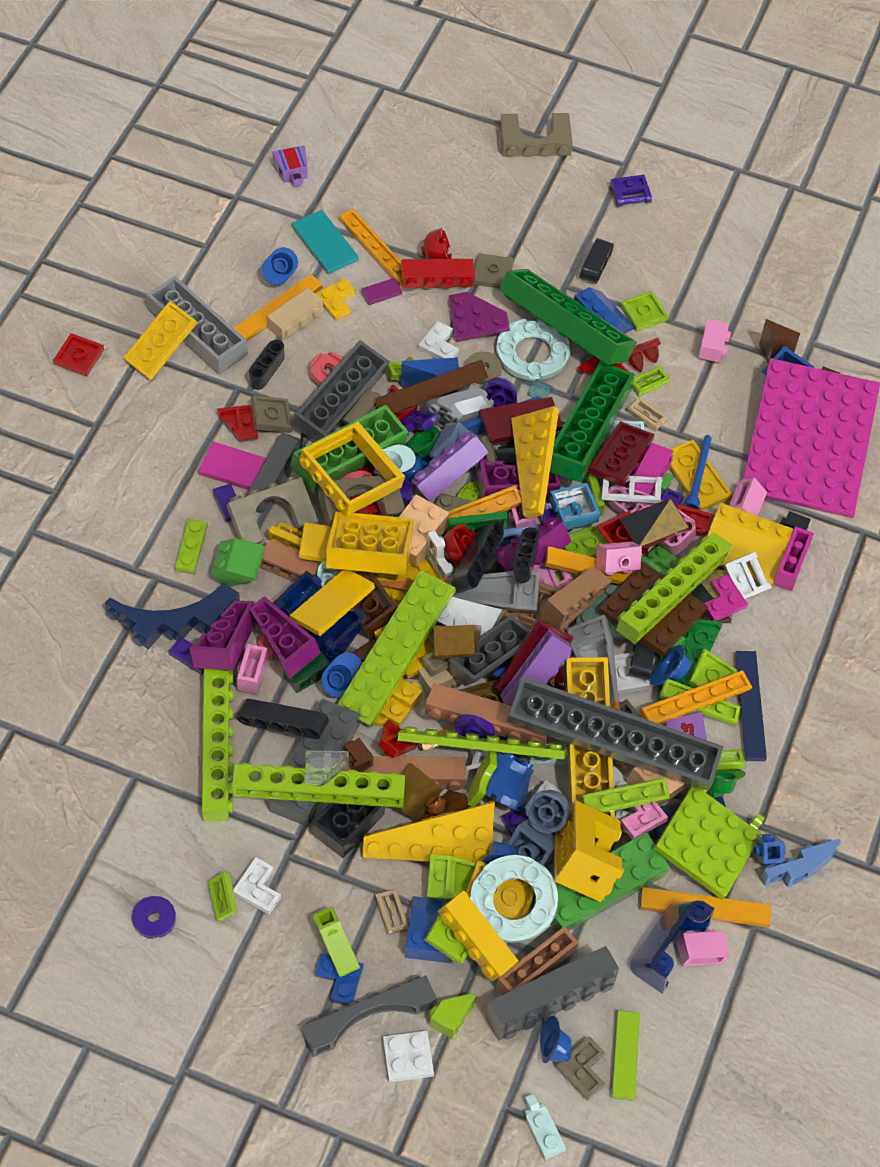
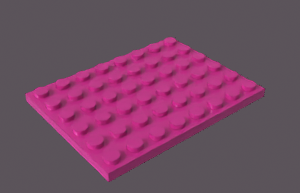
[743,358,880,518]

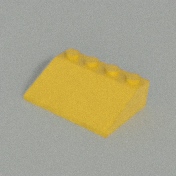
[707,503,794,586]
[326,511,414,576]

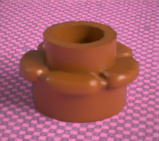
[426,795,446,814]

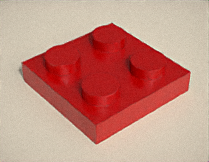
[53,333,105,376]

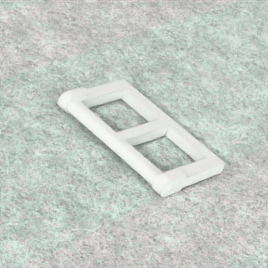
[602,476,662,503]

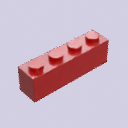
[399,259,475,288]

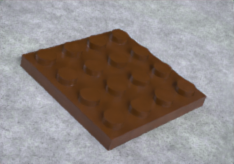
[598,563,708,657]

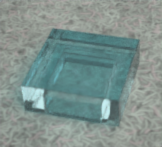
[527,379,553,399]

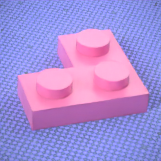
[620,802,668,840]

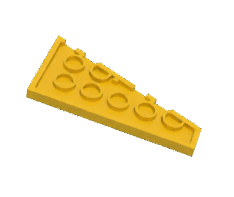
[511,406,559,518]
[363,801,495,863]

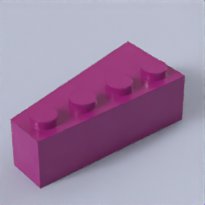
[476,459,561,500]
[491,517,572,573]
[249,596,320,678]
[190,600,256,670]

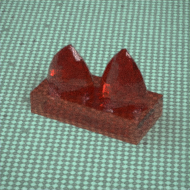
[628,338,661,372]

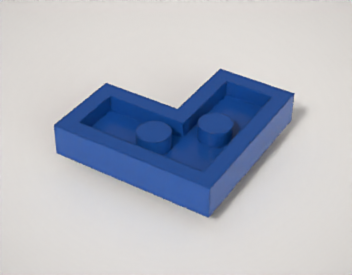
[315,953,364,1006]

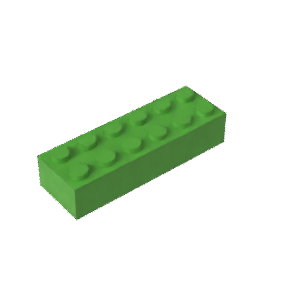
[290,405,409,494]
[551,832,670,932]

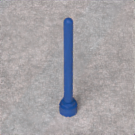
[684,435,712,510]

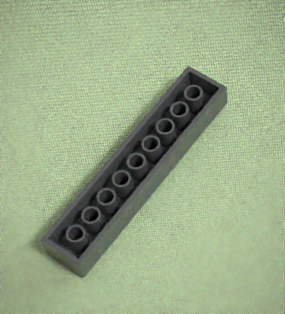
[507,677,724,791]

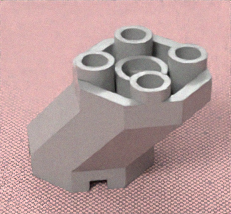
[426,384,494,429]

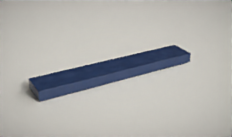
[735,651,767,761]

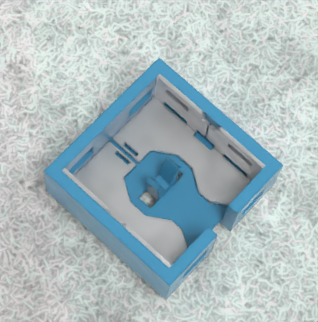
[549,483,600,530]

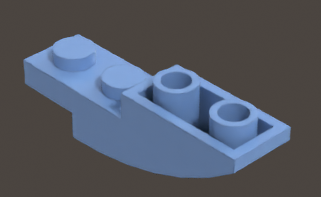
[761,839,841,887]

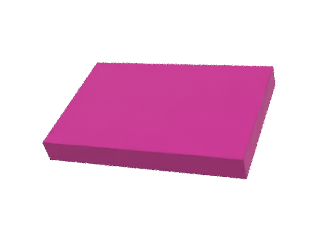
[198,441,266,490]

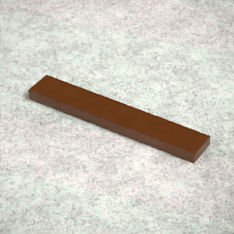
[375,359,488,413]

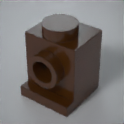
[343,738,373,772]

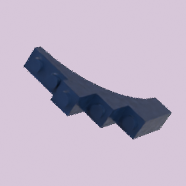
[105,583,240,650]

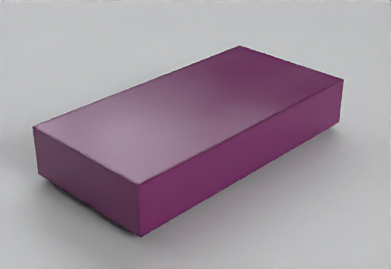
[361,278,402,305]

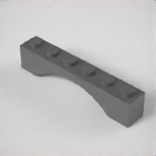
[303,975,437,1057]

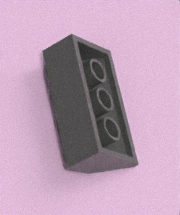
[448,615,530,686]

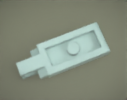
[524,1094,566,1160]

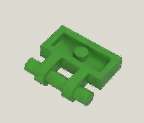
[641,545,679,576]

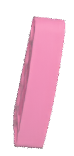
[608,486,696,555]

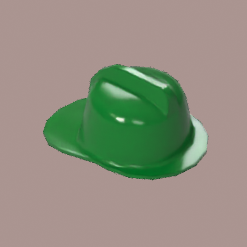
[405,426,439,458]
[709,769,745,797]

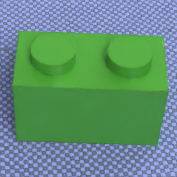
[211,538,265,586]

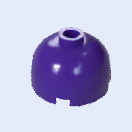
[482,377,517,407]

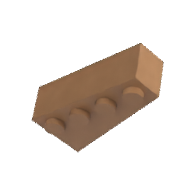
[539,566,611,630]

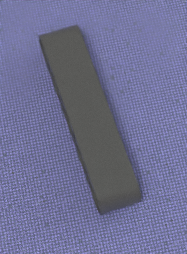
[246,432,301,512]

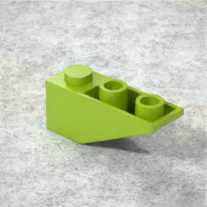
[313,906,360,977]

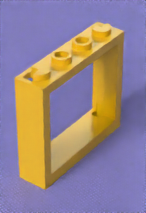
[299,422,405,516]

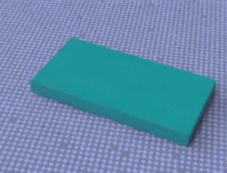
[291,210,359,274]

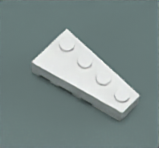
[438,597,506,637]

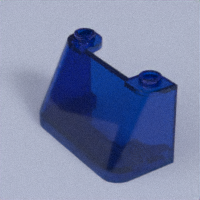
[273,570,366,663]
[630,900,715,994]

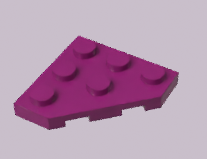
[449,292,510,342]

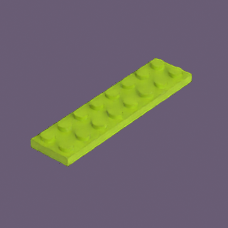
[338,570,456,727]

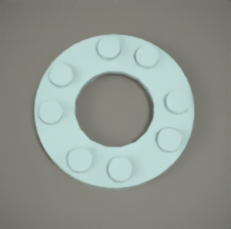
[496,319,570,381]
[470,855,558,943]

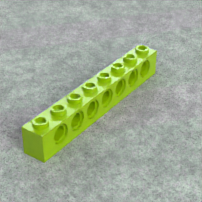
[616,532,733,644]
[202,669,233,821]
[232,763,405,808]

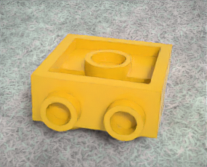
[379,677,422,727]

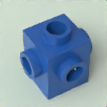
[753,834,786,866]

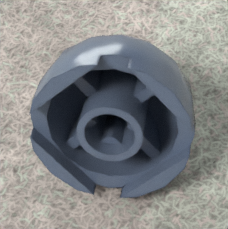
[526,790,570,834]

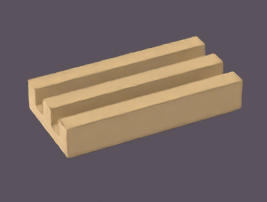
[627,397,668,432]
[375,889,409,936]

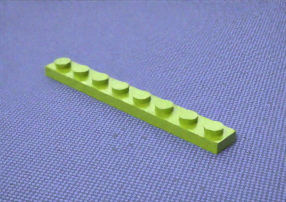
[398,726,567,759]

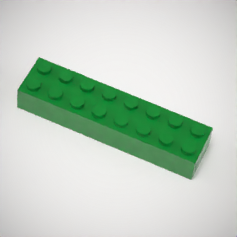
[499,269,637,365]
[550,362,635,483]

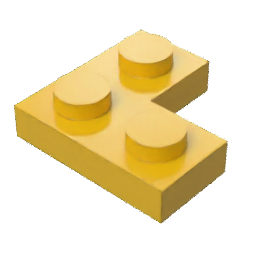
[315,278,355,321]

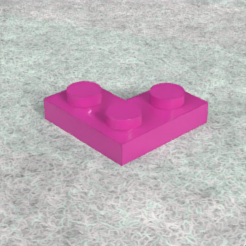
[704,574,748,621]

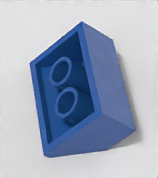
[574,287,635,334]

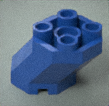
[486,751,534,812]

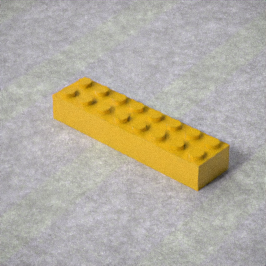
[564,657,615,818]

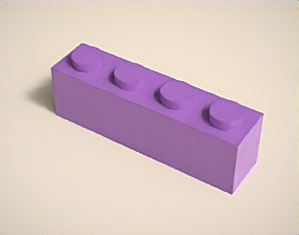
[411,431,489,502]
[500,629,572,706]

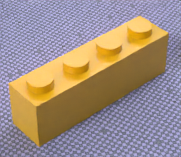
[437,891,518,981]

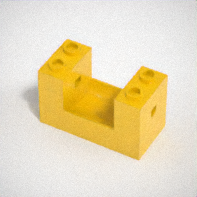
[555,800,624,902]

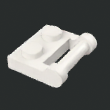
[724,552,772,599]

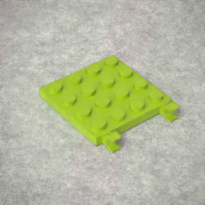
[653,780,765,900]

